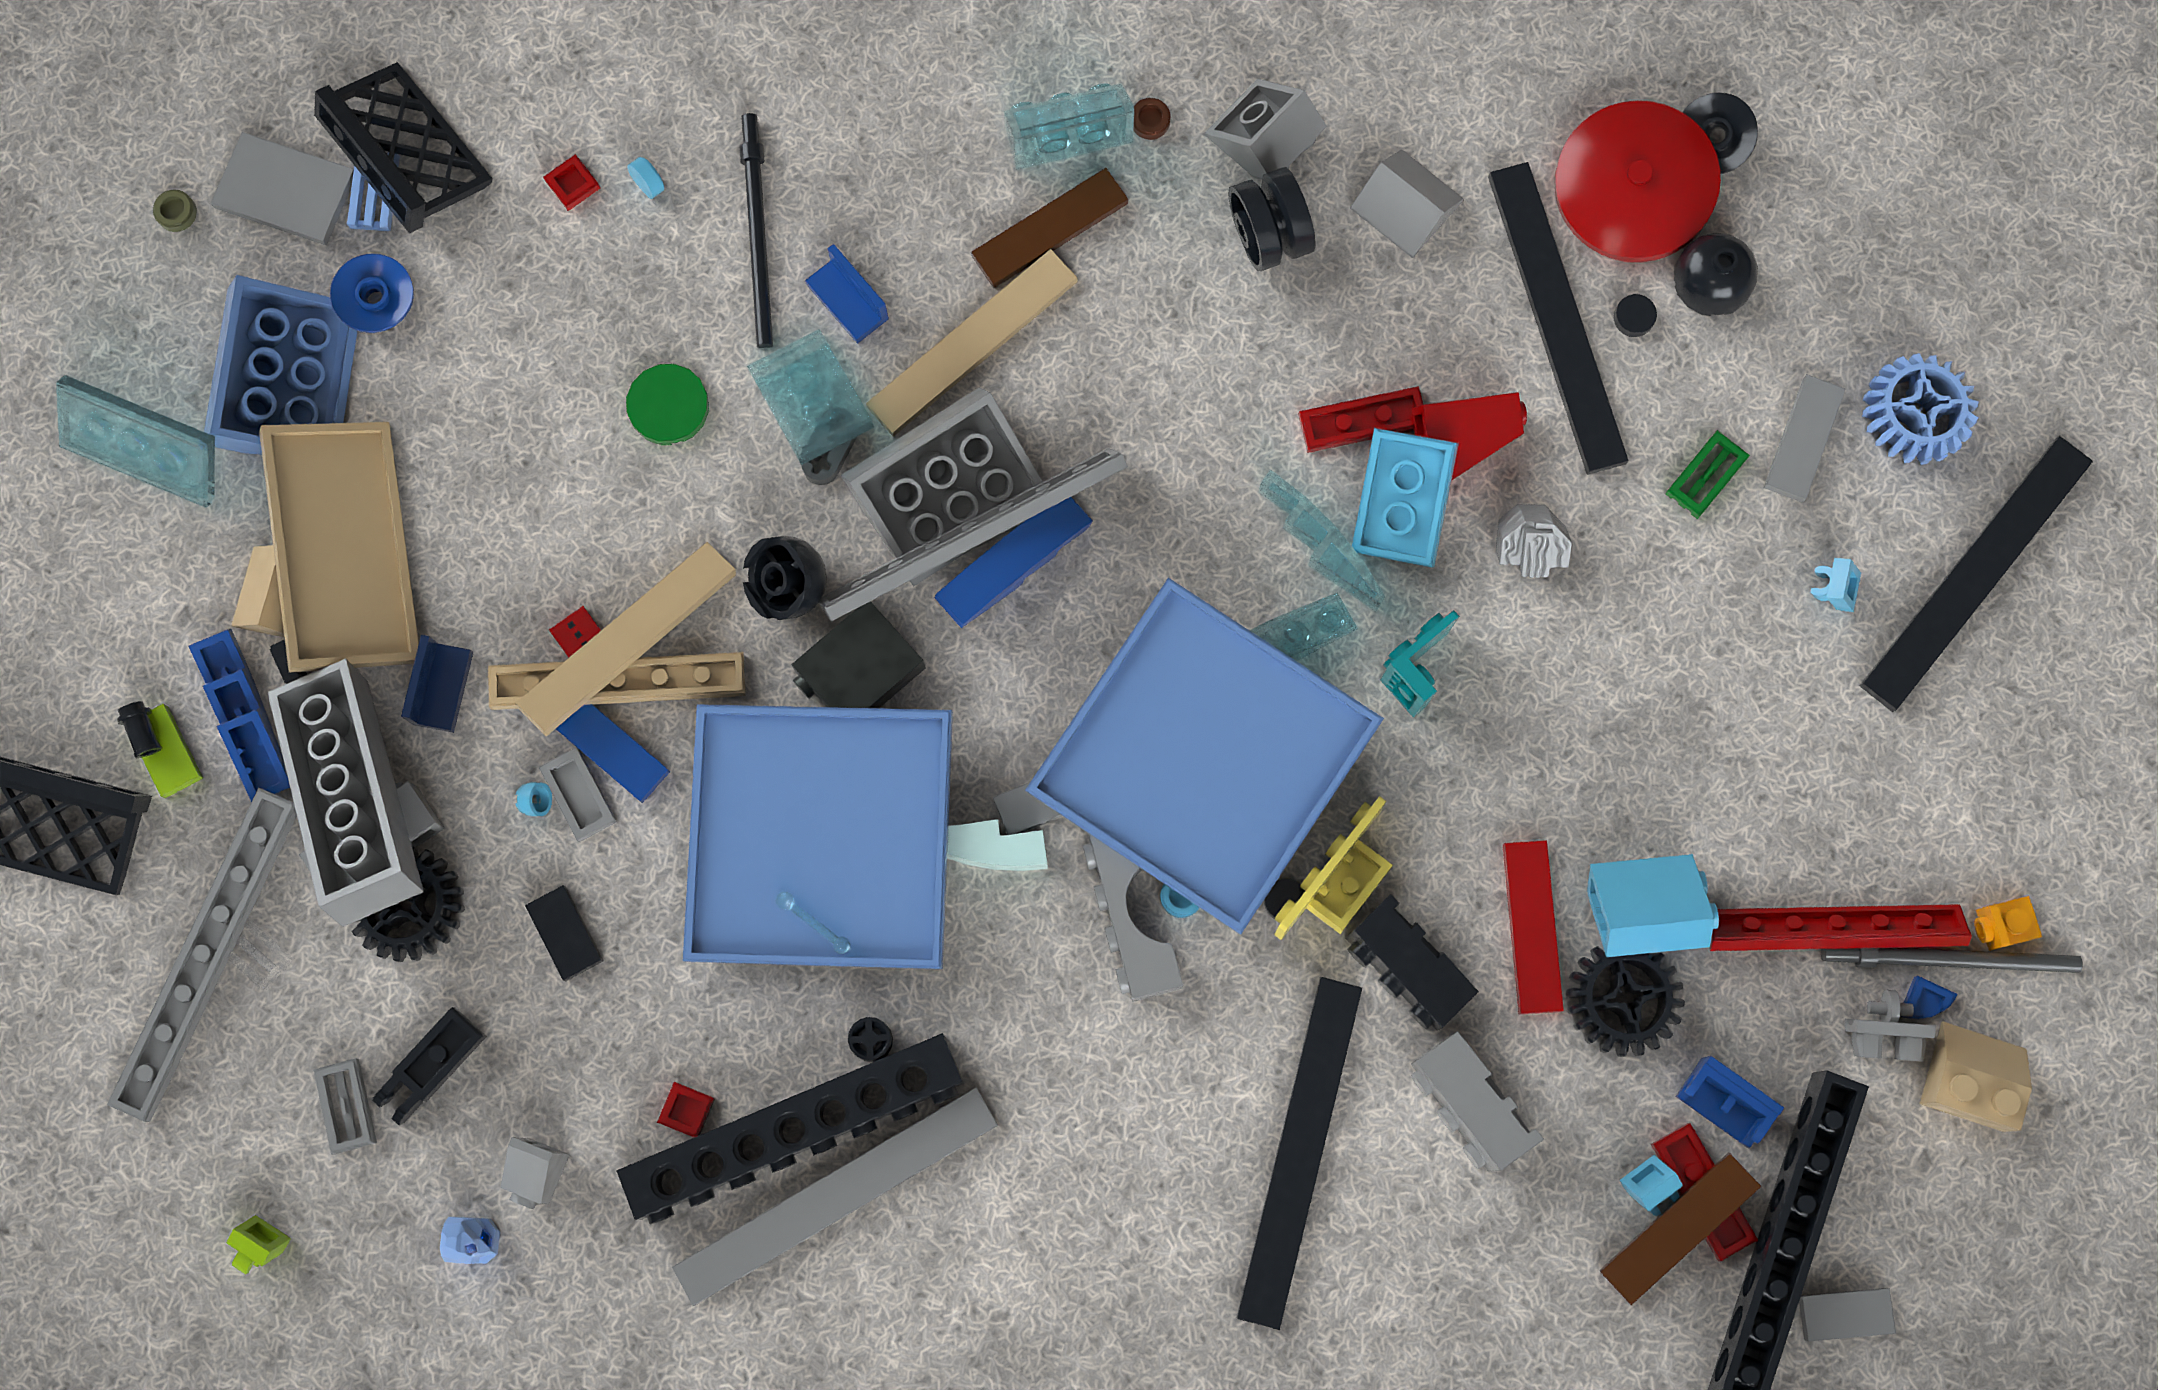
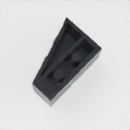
[1345,894,1479,1031]

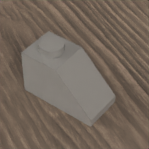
[500,1137,570,1209]

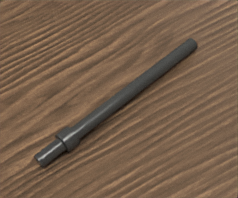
[1821,948,2083,973]

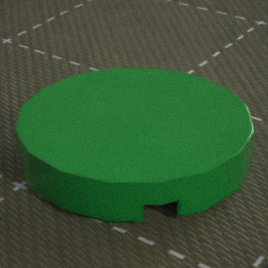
[626,364,709,445]

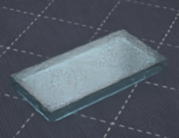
[56,375,215,508]

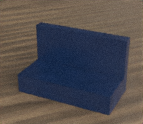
[401,635,474,733]

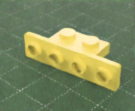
[1274,796,1393,940]

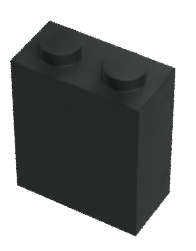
[791,601,926,708]

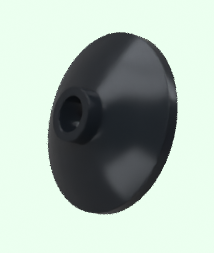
[1683,92,1758,174]

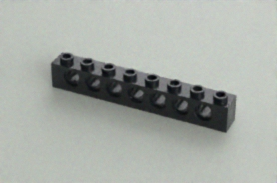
[616,1033,964,1225]
[1708,1070,1869,1390]

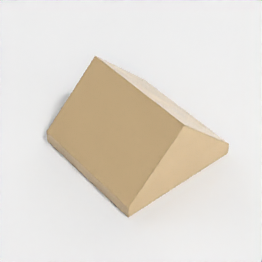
[231,545,285,638]

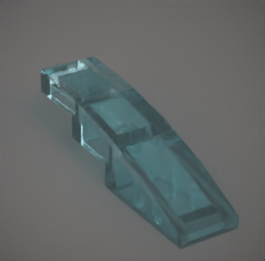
[1258,469,1385,612]

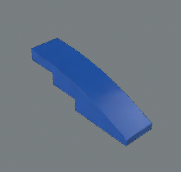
[934,497,1093,628]
[188,629,290,802]

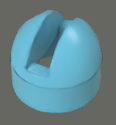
[515,782,552,816]

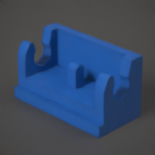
[1675,1056,1784,1148]

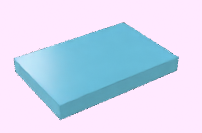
[1351,428,1459,567]

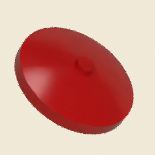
[1554,100,1721,263]

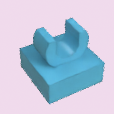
[1810,558,1861,612]
[1620,1155,1683,1216]

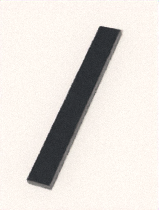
[1488,162,1629,475]
[1859,436,2093,712]
[1236,977,1362,1330]

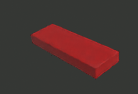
[1298,386,1424,453]
[1651,1123,1758,1261]

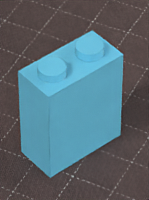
[1587,854,1719,957]

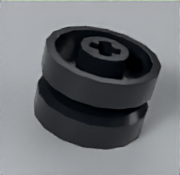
[1228,167,1316,271]

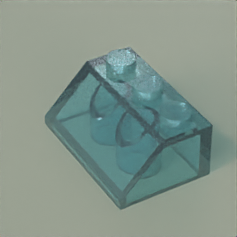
[1004,83,1134,170]

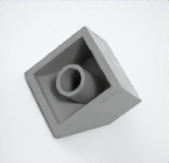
[1204,79,1327,179]

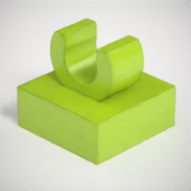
[226,1215,291,1275]

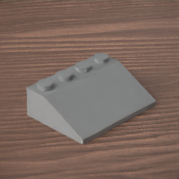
[841,387,1043,586]

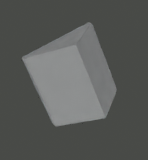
[1350,150,1464,258]

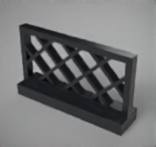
[314,62,493,234]
[0,756,152,895]

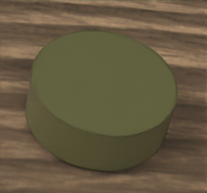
[153,190,197,232]

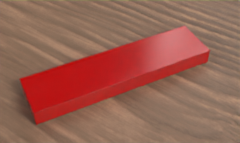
[1503,840,1564,1015]

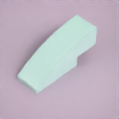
[947,819,1048,871]

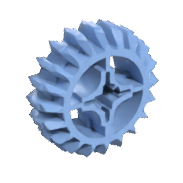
[1862,353,1979,465]

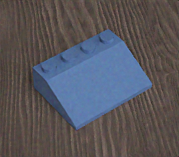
[202,275,357,455]

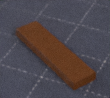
[971,168,1128,288]
[1599,1152,1762,1305]

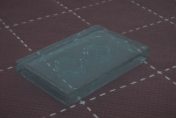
[747,329,874,465]

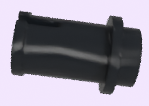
[117,701,162,758]

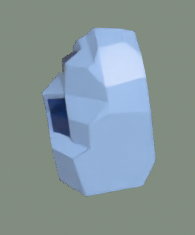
[440,1217,500,1264]

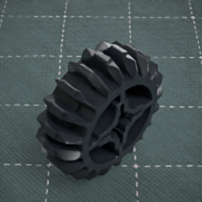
[352,846,465,962]
[1566,946,1685,1057]

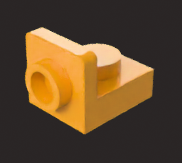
[1974,896,2042,951]

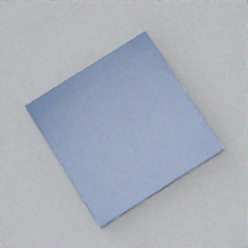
[1025,578,1384,935]
[683,704,953,969]

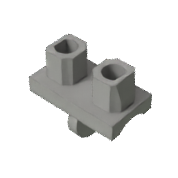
[1845,989,1936,1062]

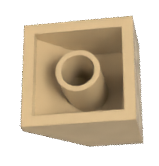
[1920,1021,2032,1132]

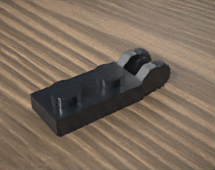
[372,1007,487,1125]

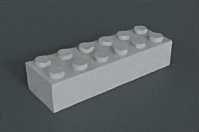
[267,658,424,927]

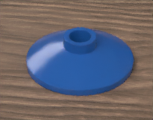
[330,254,414,333]

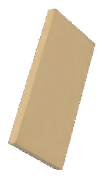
[259,422,419,673]

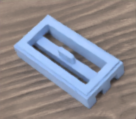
[347,152,400,231]

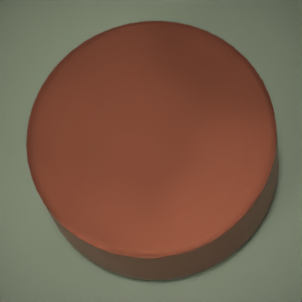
[1130,98,1171,140]

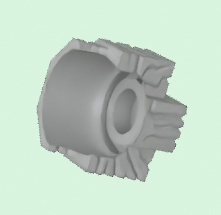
[1496,504,1572,578]

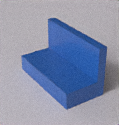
[805,244,889,344]

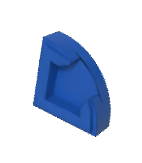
[1901,976,1958,1020]

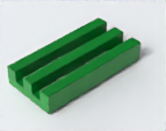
[1665,430,1750,519]

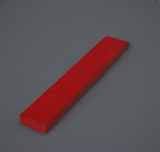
[1709,904,1972,951]

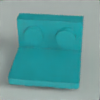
[1380,610,1460,718]

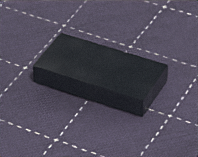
[525,885,603,982]

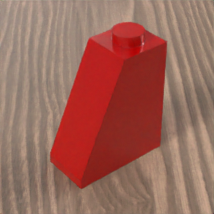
[1411,392,1527,481]

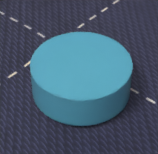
[627,157,664,199]
[1160,884,1200,918]

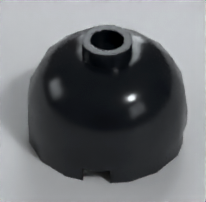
[1674,233,1758,316]
[743,536,827,620]

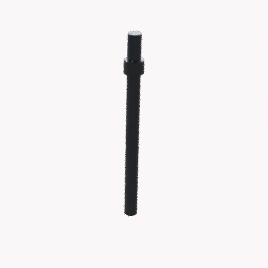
[739,113,773,348]

